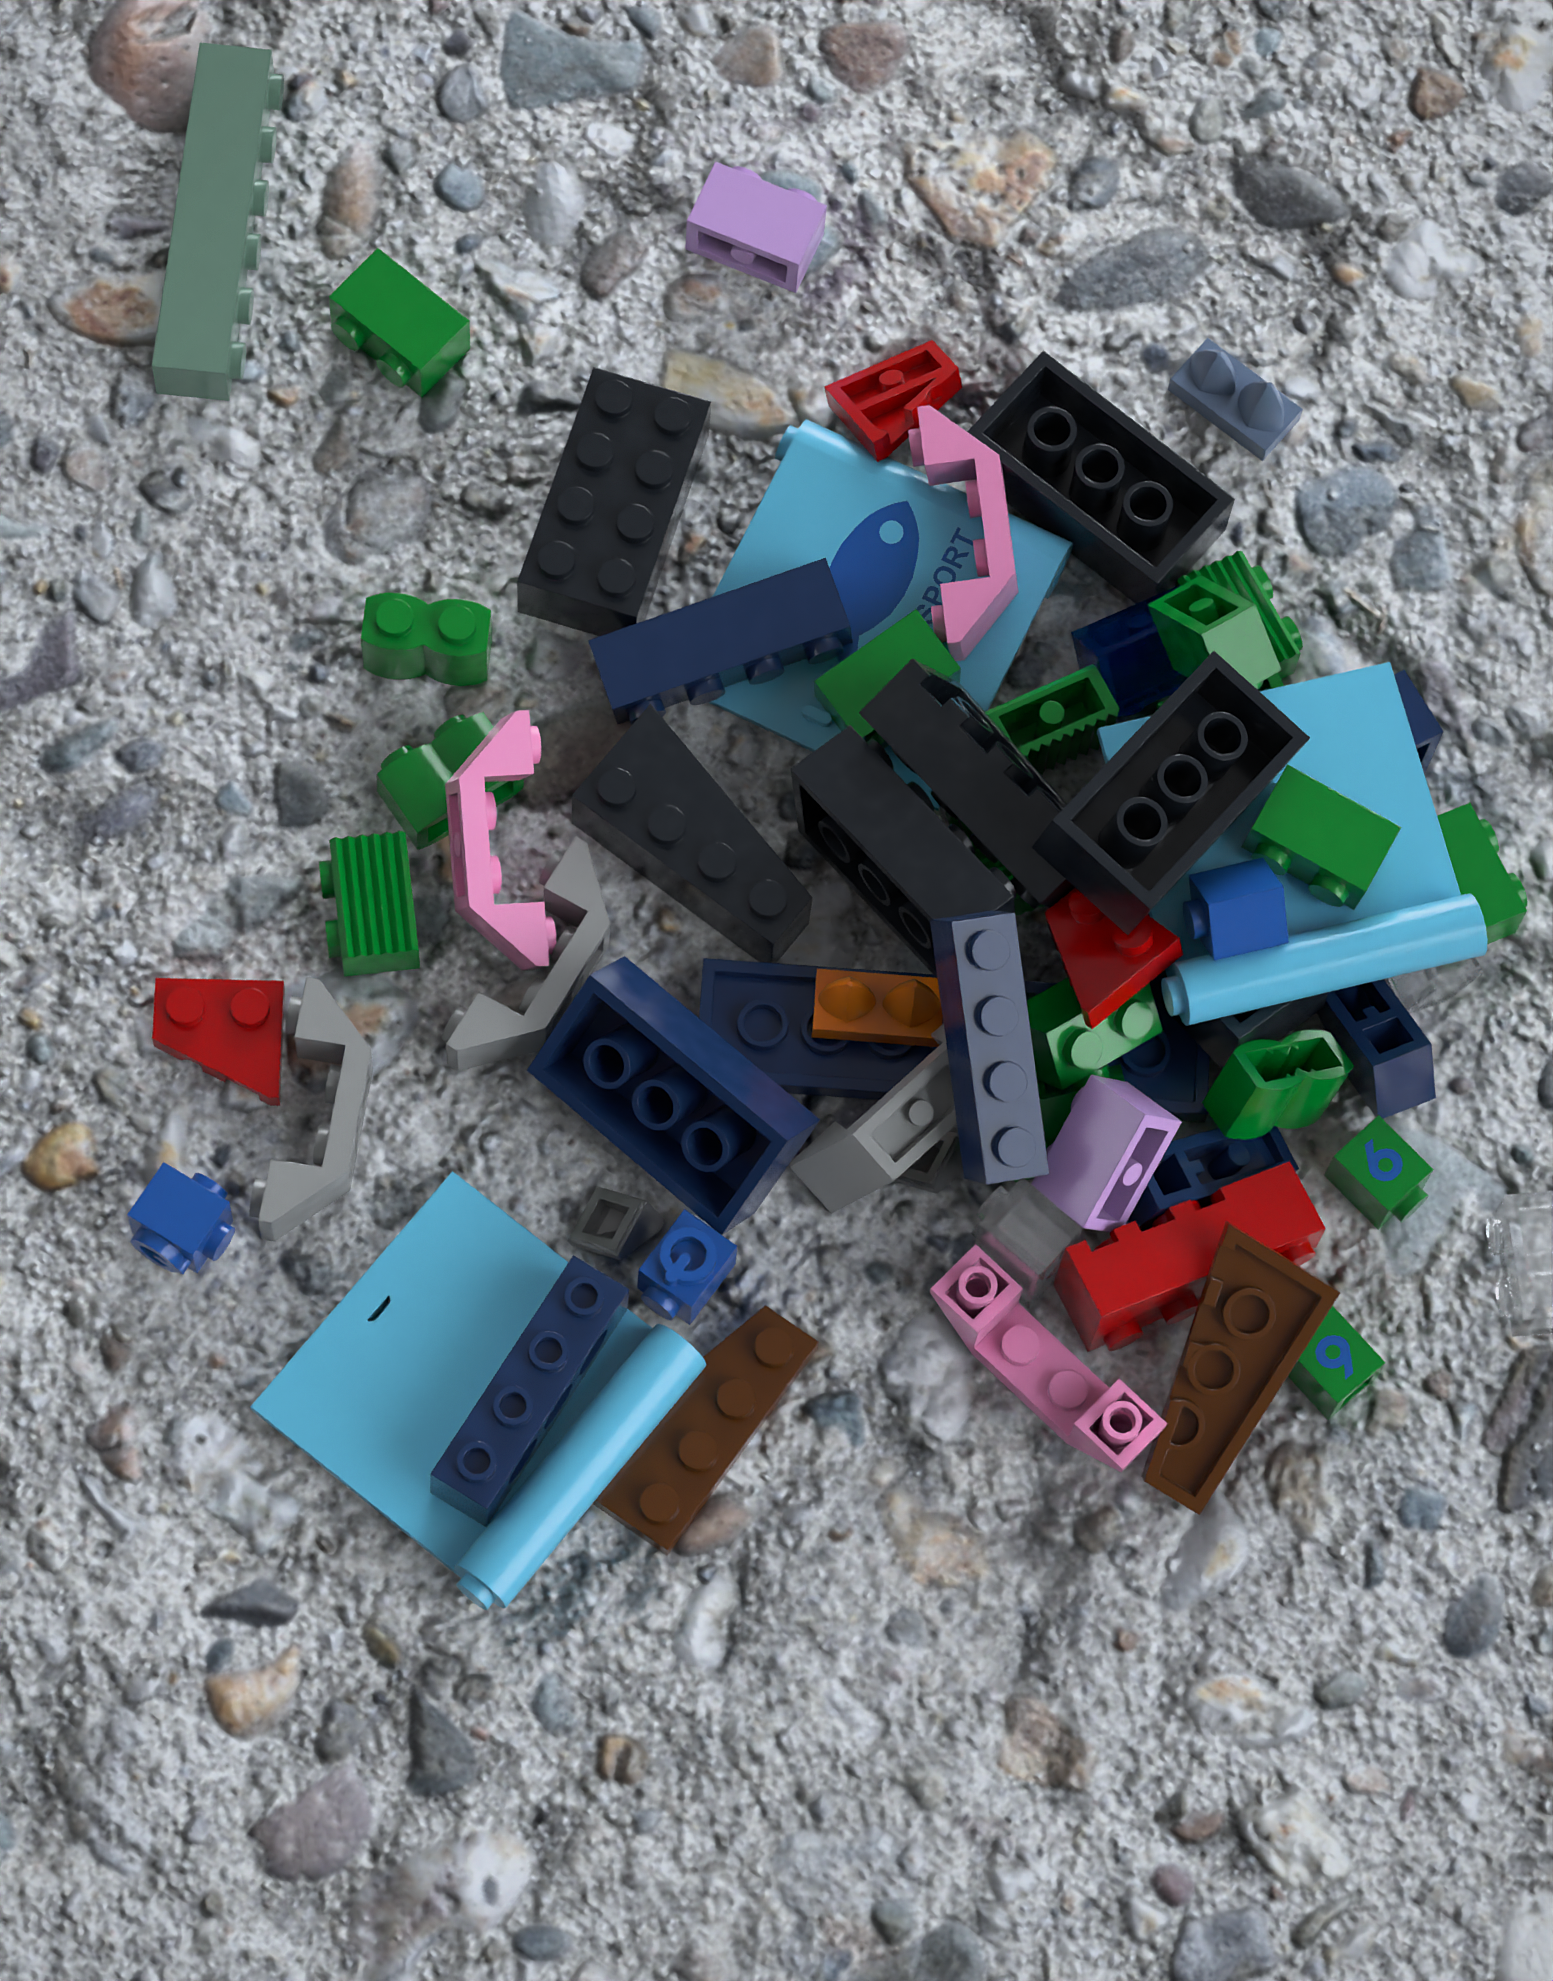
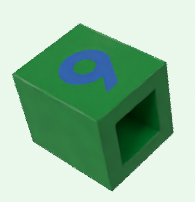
[1324,1115,1434,1230]
[1288,1306,1386,1420]

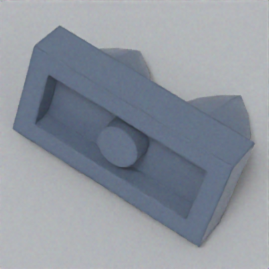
[1168,338,1303,461]

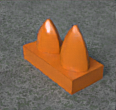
[812,968,943,1047]

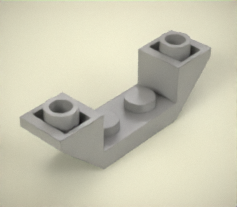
[442,836,610,1071]
[249,977,373,1242]
[788,1023,957,1213]

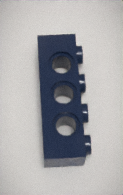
[430,1255,630,1527]

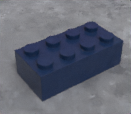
[527,956,820,1235]

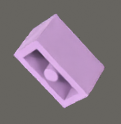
[685,161,827,293]
[1030,1075,1182,1232]

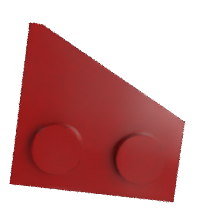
[824,340,963,462]
[1045,888,1183,1029]
[152,978,285,1106]

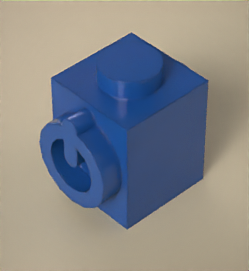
[127,1162,235,1275]
[637,1209,738,1325]

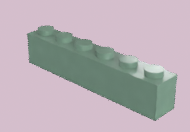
[152,42,284,401]

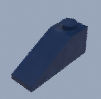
[1317,979,1436,1119]
[1126,1126,1299,1232]

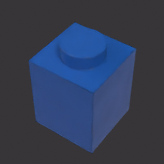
[1183,857,1289,961]

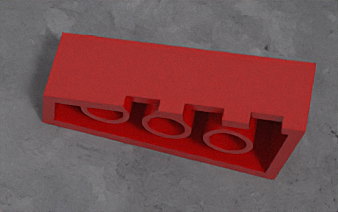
[1053,1161,1326,1352]

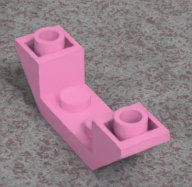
[908,405,1019,661]
[445,710,556,971]
[930,1244,1168,1472]

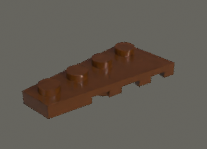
[1141,1221,1340,1515]
[592,1305,819,1556]

